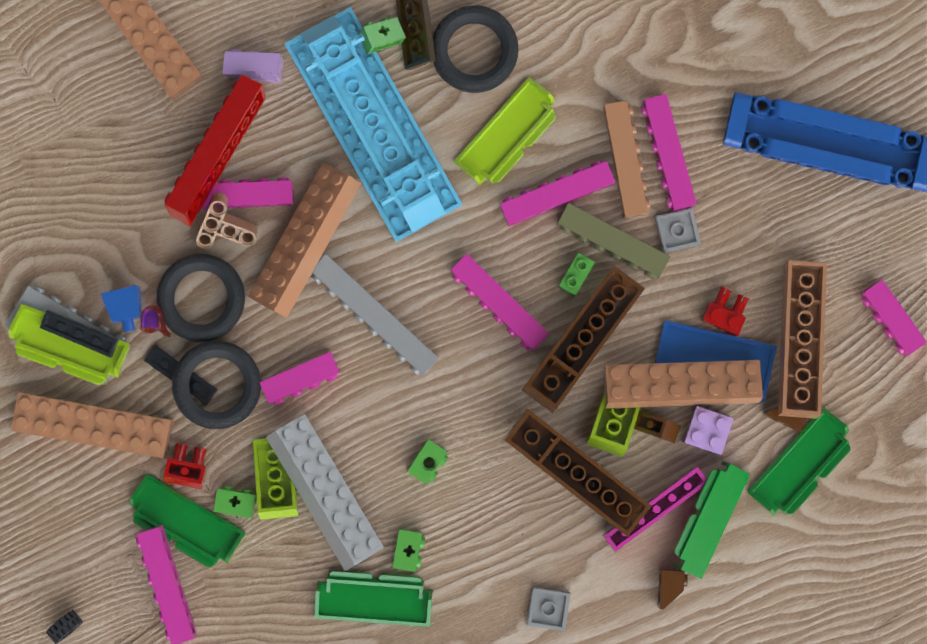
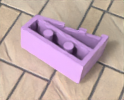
[222,49,284,83]

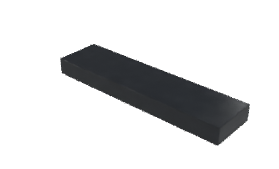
[40,309,119,358]
[144,345,218,405]

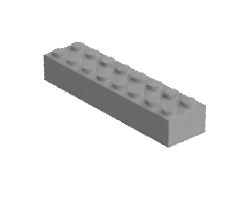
[266,414,384,571]

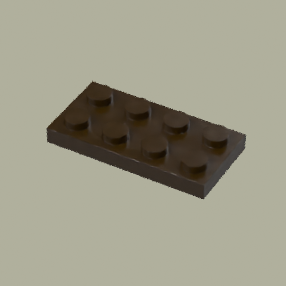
[396,0,436,70]

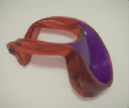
[140,305,171,337]

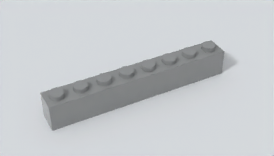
[311,254,439,376]

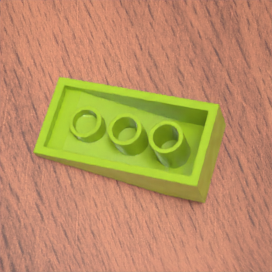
[586,392,640,458]
[253,438,299,520]

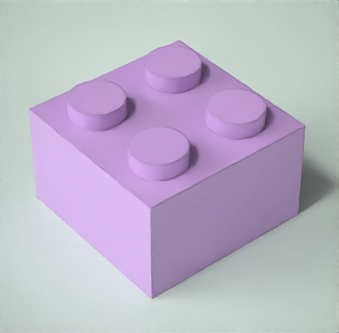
[682,406,734,455]

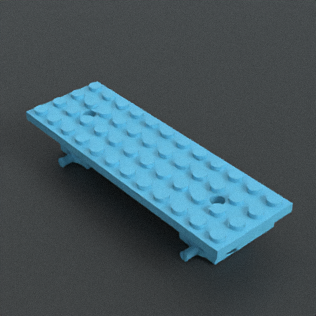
[284,7,463,242]

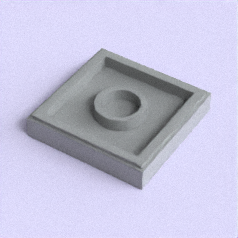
[655,208,701,253]
[527,586,571,631]

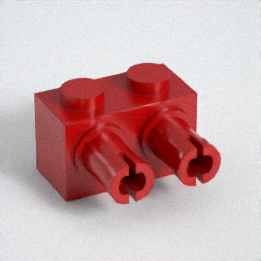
[701,287,749,336]
[163,443,207,490]

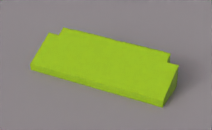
[453,77,556,185]
[8,304,130,385]

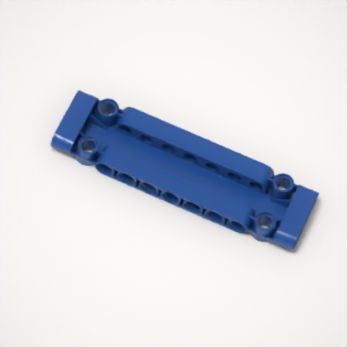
[723,92,927,193]

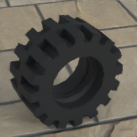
[46,610,83,644]

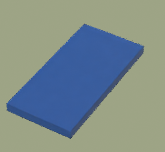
[654,320,777,402]

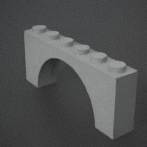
[4,285,127,385]

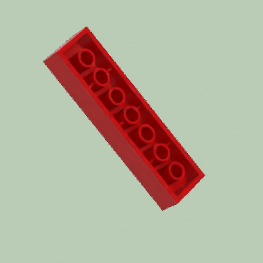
[164,75,266,227]

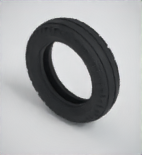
[433,5,518,93]
[156,254,245,342]
[172,341,261,429]

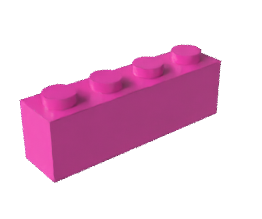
[860,280,927,356]
[260,352,341,406]

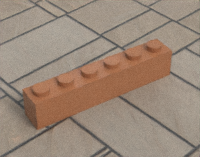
[603,100,650,219]

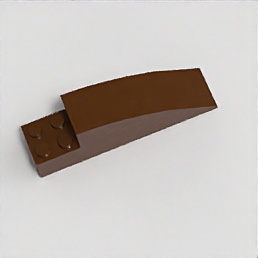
[522,266,645,413]
[503,409,651,537]

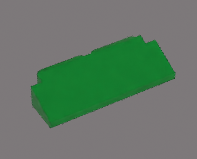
[747,407,851,516]
[674,461,750,579]
[129,474,246,568]
[314,570,433,627]

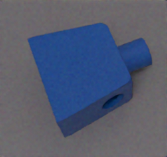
[101,285,142,333]

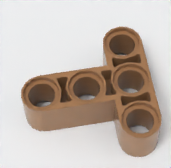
[196,193,258,248]

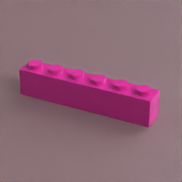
[641,94,697,212]
[500,160,615,227]
[201,178,294,209]
[451,254,549,351]
[603,467,706,552]
[136,525,197,644]

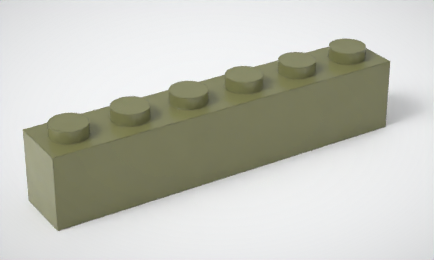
[557,203,670,279]

